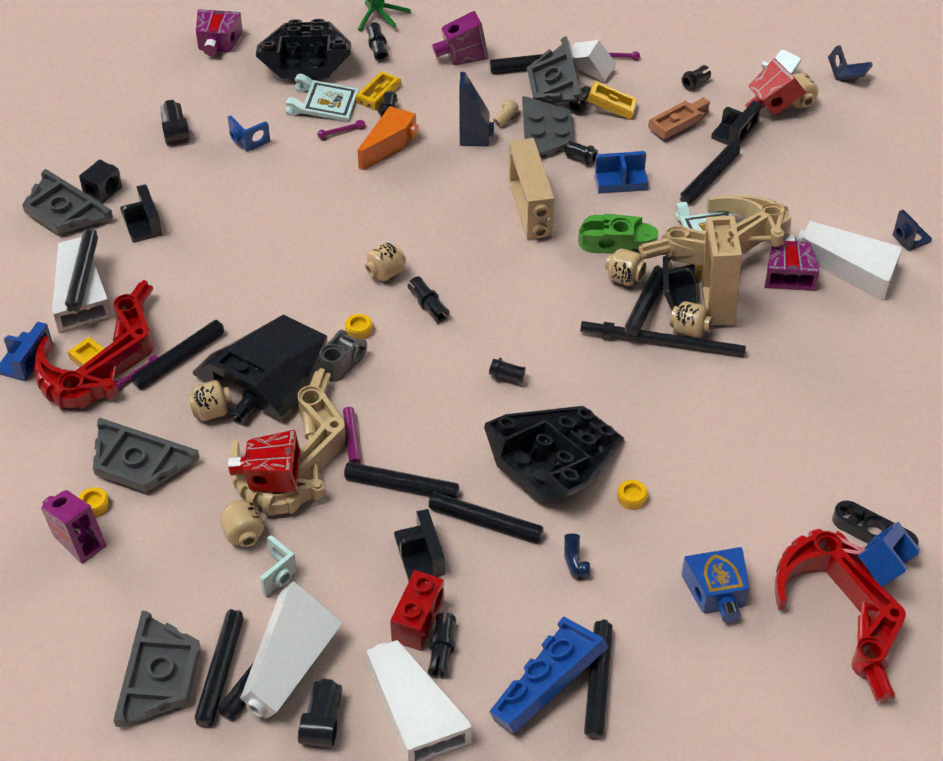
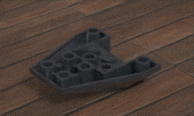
[256,19,351,79]
[193,314,328,421]
[484,406,624,502]

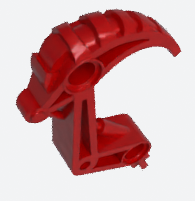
[34,280,154,409]
[775,529,906,704]

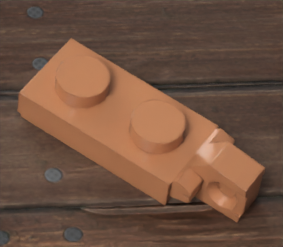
[648,97,710,140]

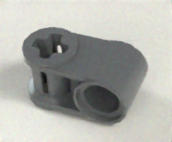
[320,329,368,381]

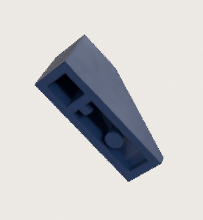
[459,72,494,146]

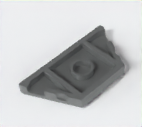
[527,36,584,103]
[522,96,574,158]
[22,169,113,234]
[93,418,200,493]
[113,611,201,727]

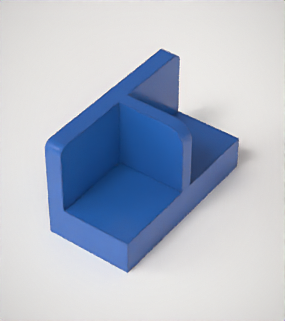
[594,151,649,194]
[0,321,53,382]

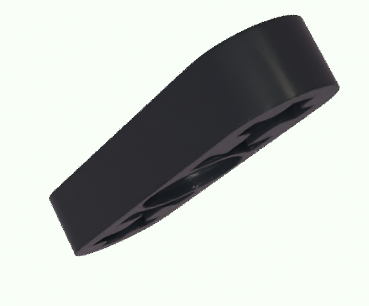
[832,500,919,546]

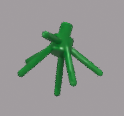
[358,0,411,31]

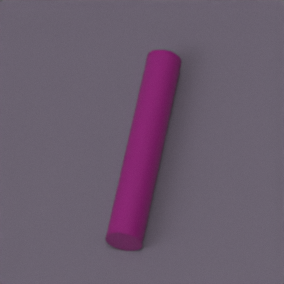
[343,407,361,464]

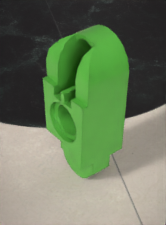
[578,213,658,254]

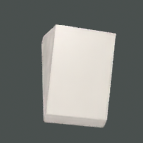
[572,40,616,83]

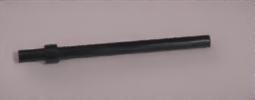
[580,321,746,356]

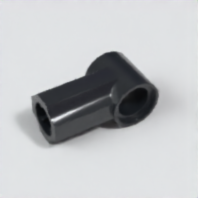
[160,100,190,143]
[298,679,343,748]

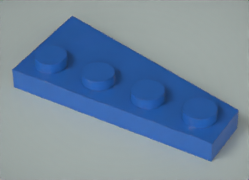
[489,616,608,734]

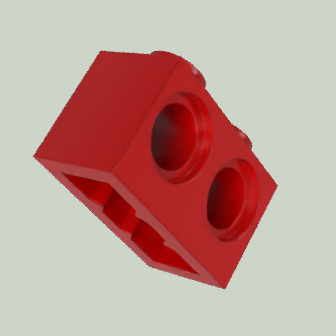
[390,570,444,651]

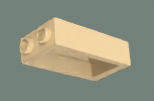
[508,138,554,240]
[701,215,742,326]

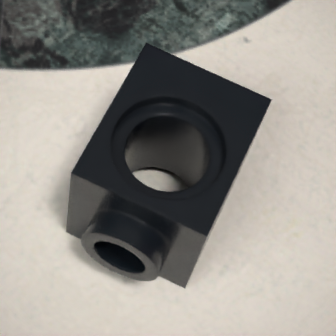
[79,159,122,204]

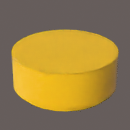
[345,314,373,340]
[617,480,648,510]
[78,487,109,517]

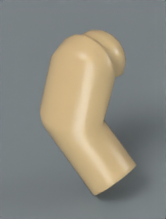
[493,99,519,127]

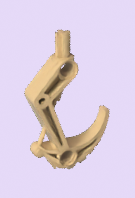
[639,195,792,266]
[230,368,346,517]

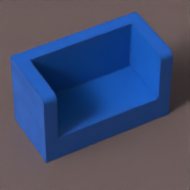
[858,521,920,587]

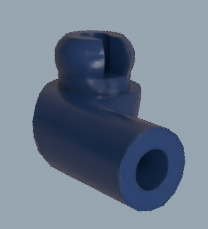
[564,533,590,580]

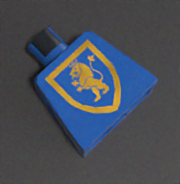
[681,547,749,623]

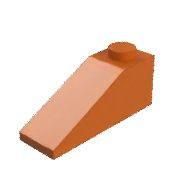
[357,106,419,170]

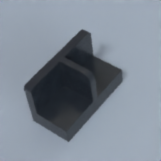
[711,101,762,145]
[120,184,163,243]
[663,255,699,311]
[394,509,445,582]

